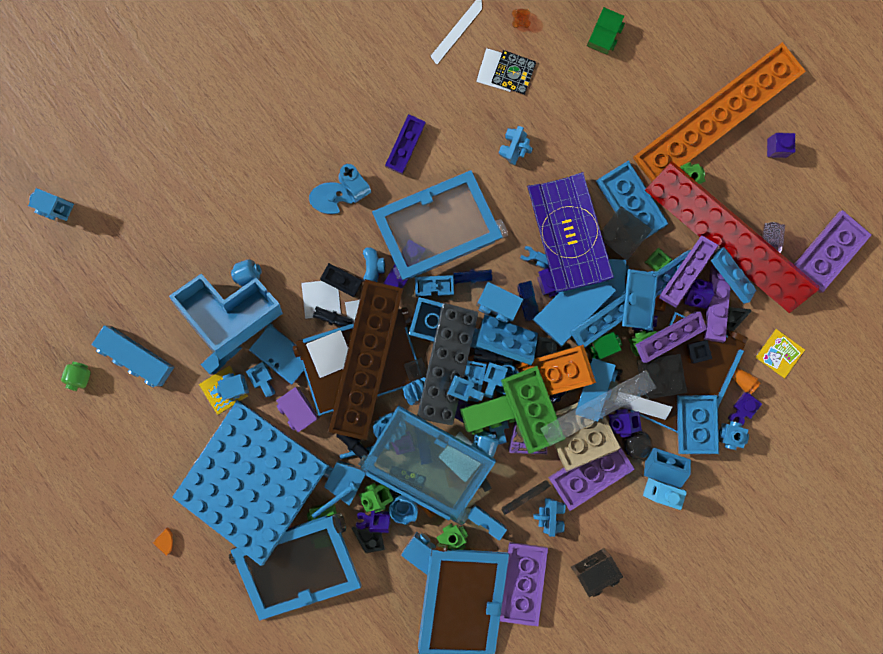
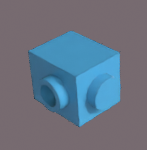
[217,373,249,400]

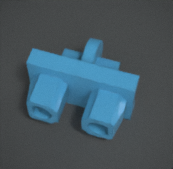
[499,126,533,165]
[533,498,566,537]

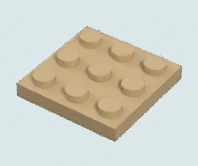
[553,403,620,472]

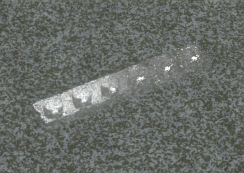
[540,370,656,446]

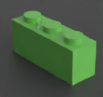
[460,395,516,434]

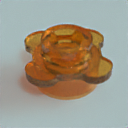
[512,9,531,28]

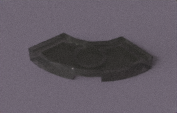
[501,480,551,515]

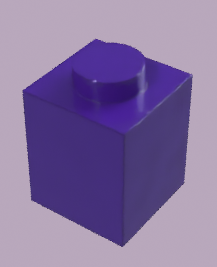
[767,133,795,158]

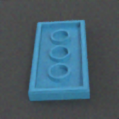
[596,160,669,245]
[533,281,616,347]

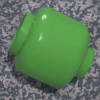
[61,361,91,391]

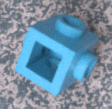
[719,421,749,450]

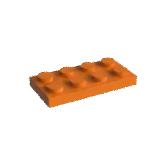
[514,345,596,395]

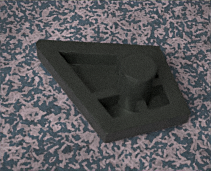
[727,307,752,331]
[352,526,385,553]

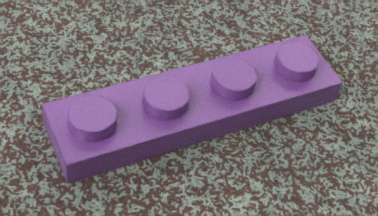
[659,235,718,308]
[704,265,730,343]
[635,312,707,363]

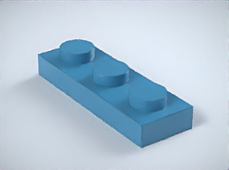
[711,247,756,304]

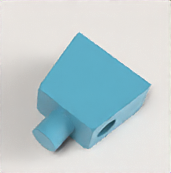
[643,477,687,510]

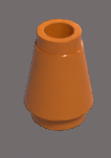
[732,367,761,394]

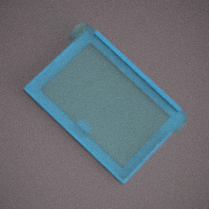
[358,405,496,526]

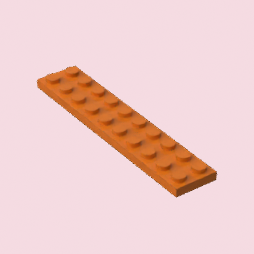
[633,42,806,182]

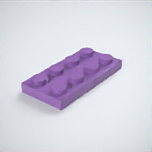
[794,210,871,293]
[548,447,635,511]
[500,542,548,626]

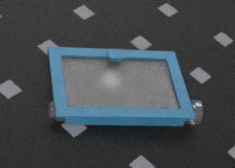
[372,170,508,281]

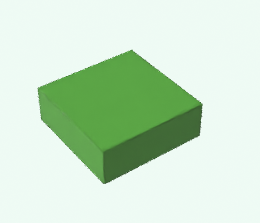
[645,247,672,271]

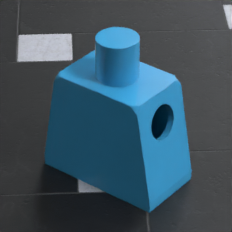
[323,460,367,505]

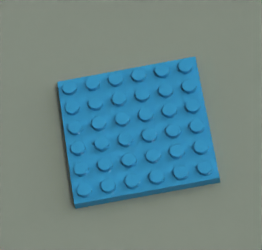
[172,400,329,566]

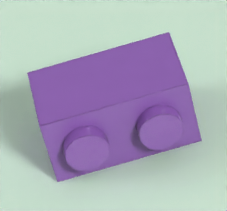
[276,387,319,432]

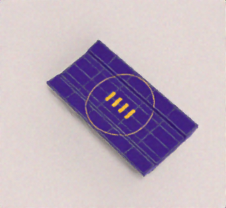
[527,172,614,292]

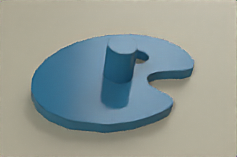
[309,182,353,214]

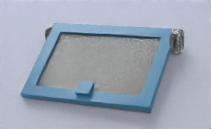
[229,513,362,621]

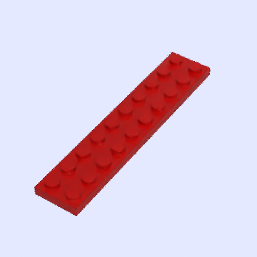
[645,161,820,313]

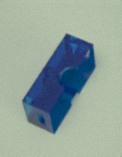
[517,281,539,322]

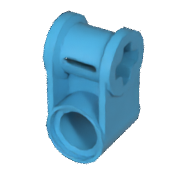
[338,164,371,203]

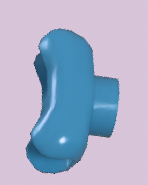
[363,247,385,282]

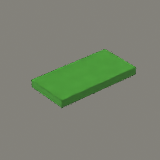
[501,366,565,454]

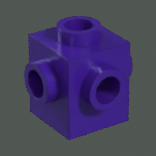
[684,279,714,309]
[609,408,642,437]

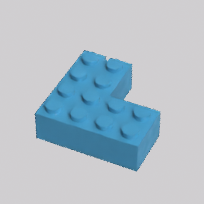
[169,274,283,360]

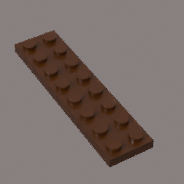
[328,279,403,440]

